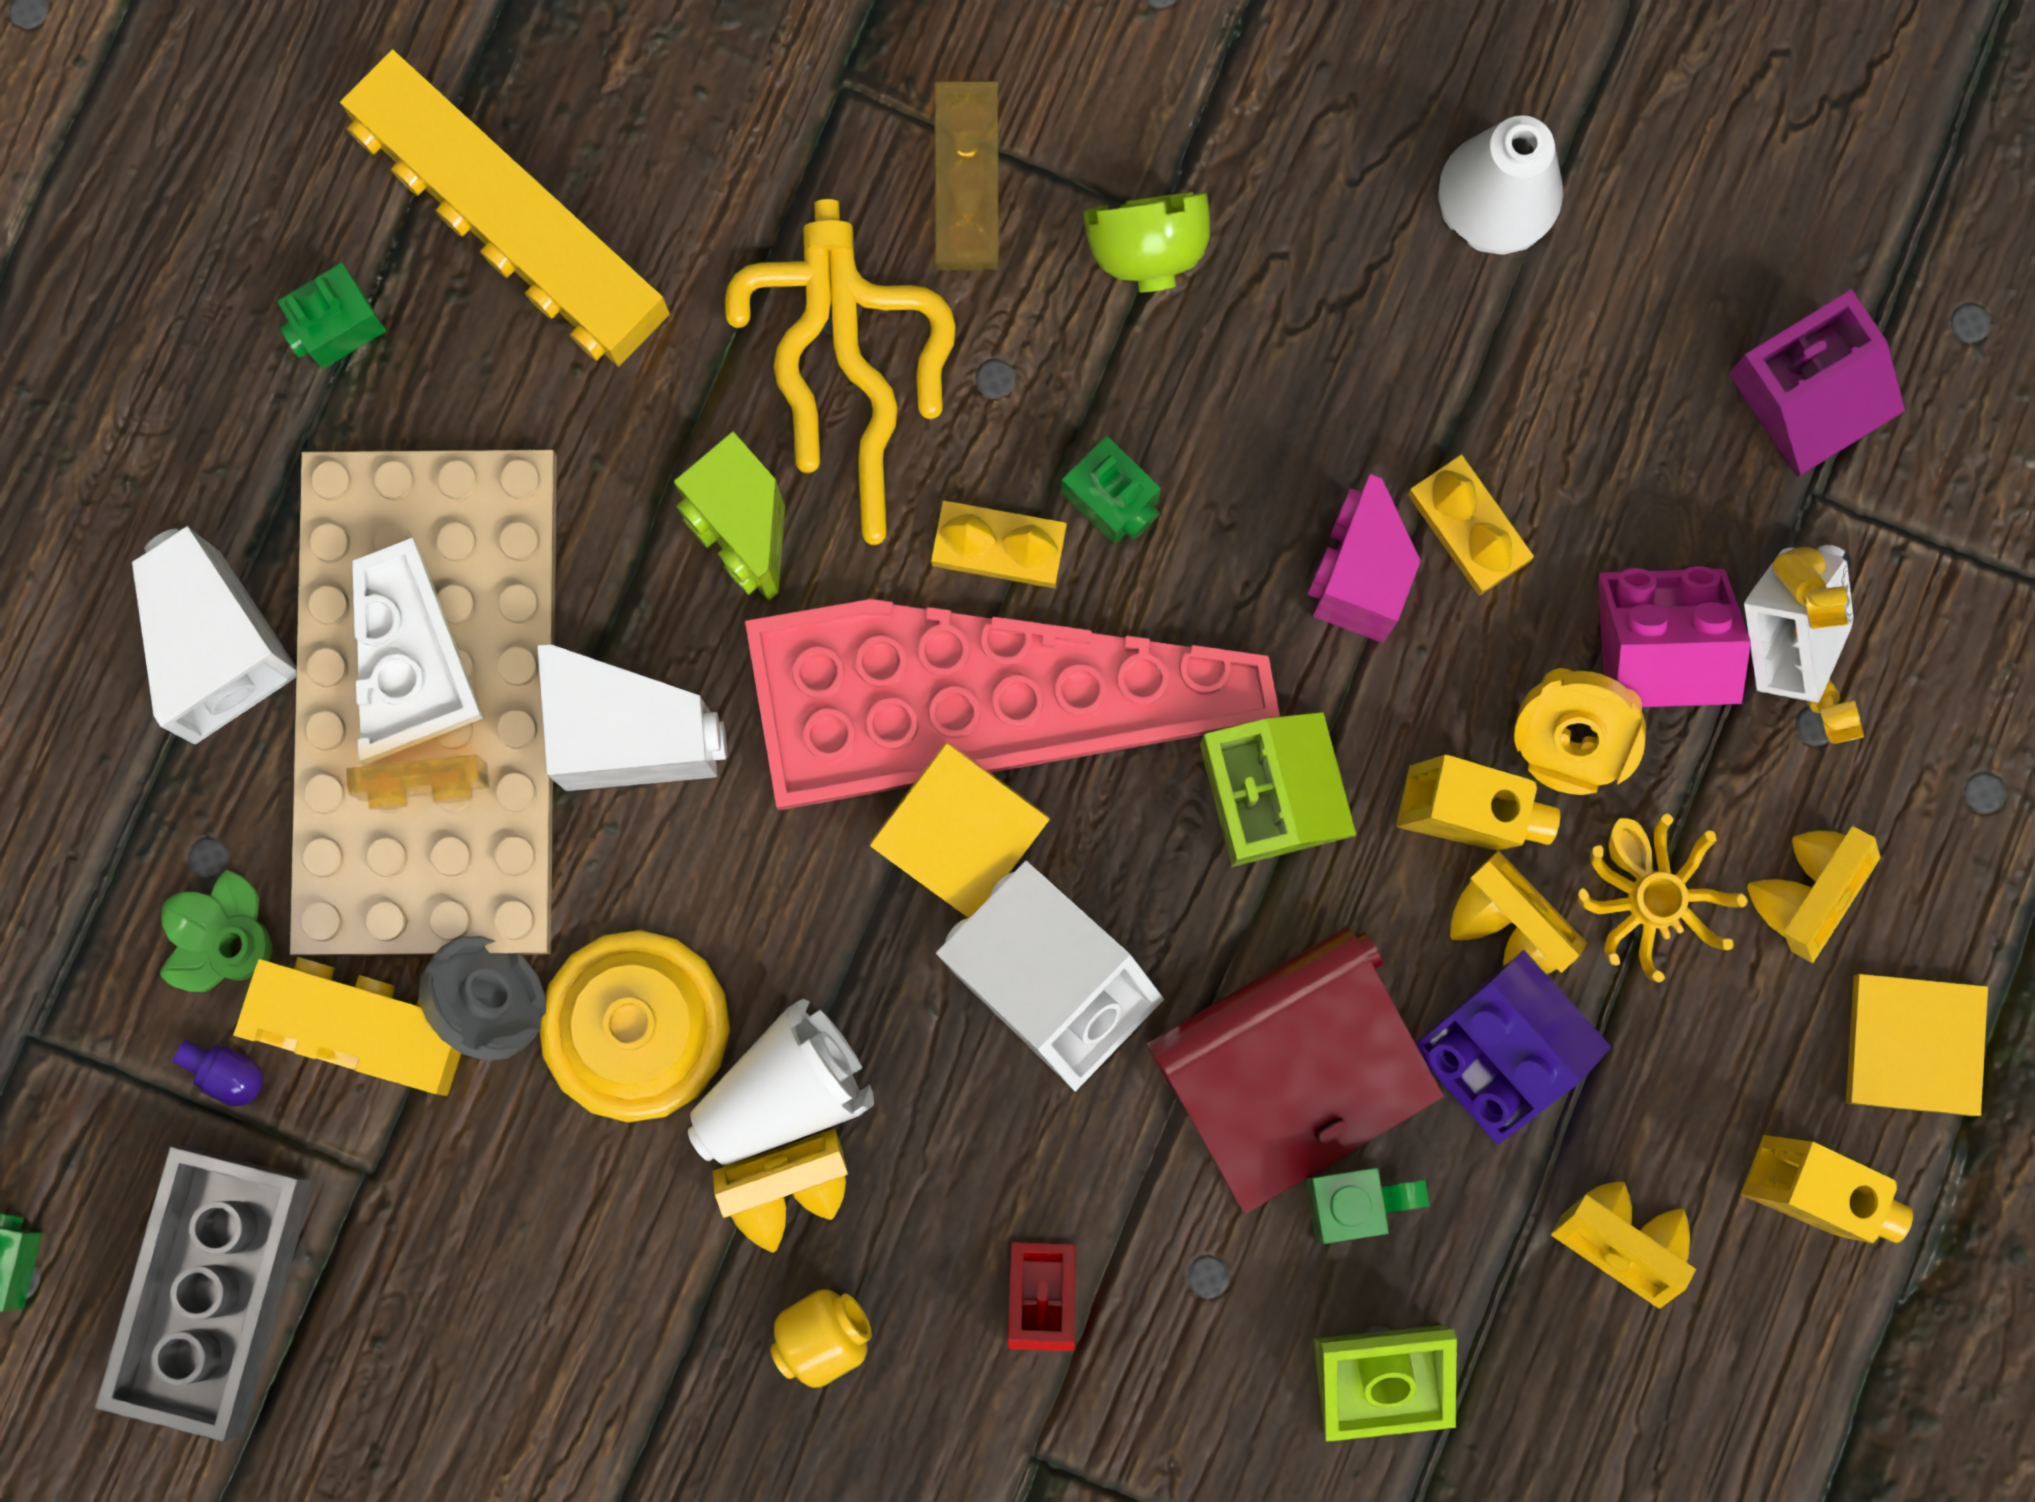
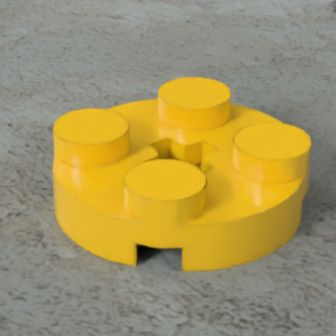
[1514,668,1646,795]

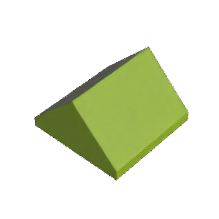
[1313,1325,1457,1442]

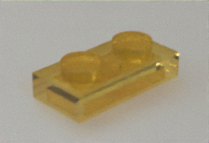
[346,754,489,810]

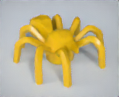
[1578,813,1748,983]

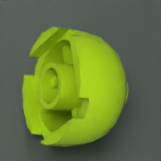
[1083,192,1210,292]

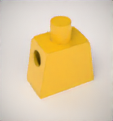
[1396,755,1560,850]
[1740,1135,1913,1243]

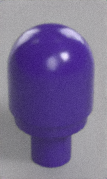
[172,1039,263,1106]

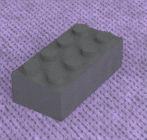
[95,1147,315,1442]

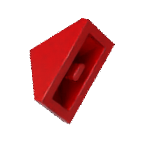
[1008,1242,1076,1351]

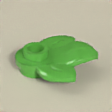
[160,870,272,992]

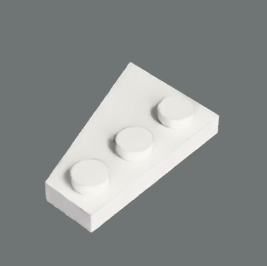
[352,538,484,765]

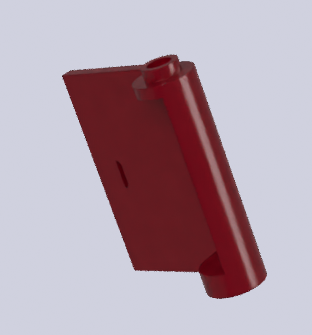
[1146,927,1444,1214]

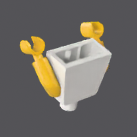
[1744,545,1864,744]

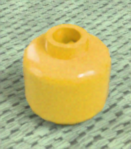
[771,1289,872,1388]

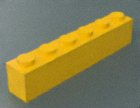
[340,49,670,367]

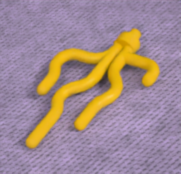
[725,199,956,545]

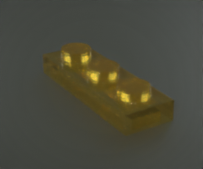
[935,82,999,270]

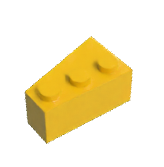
[233,957,461,1096]

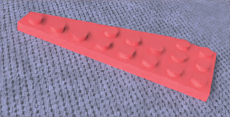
[745,599,1280,811]

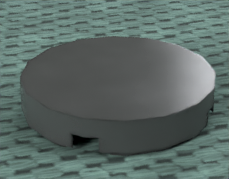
[419,936,546,1061]

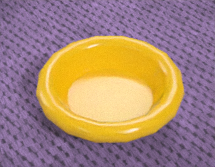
[539,930,730,1123]

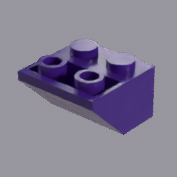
[1415,950,1611,1145]

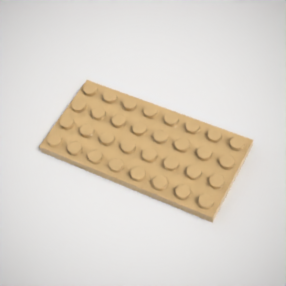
[290,450,557,956]

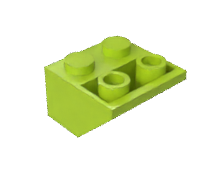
[674,432,785,601]
[1200,712,1356,867]

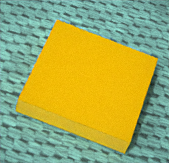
[870,740,1050,918]
[1846,974,1988,1116]

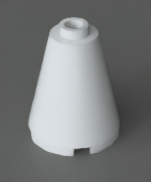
[1438,116,1563,255]
[688,999,874,1165]

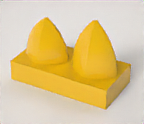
[1407,455,1534,596]
[931,500,1067,589]
[1747,826,1881,963]
[1450,850,1587,975]
[712,1128,847,1253]
[1551,1182,1696,1309]

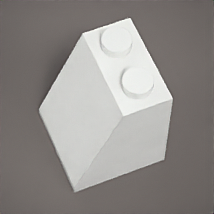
[132,526,297,745]
[538,644,727,791]
[936,861,1164,1092]

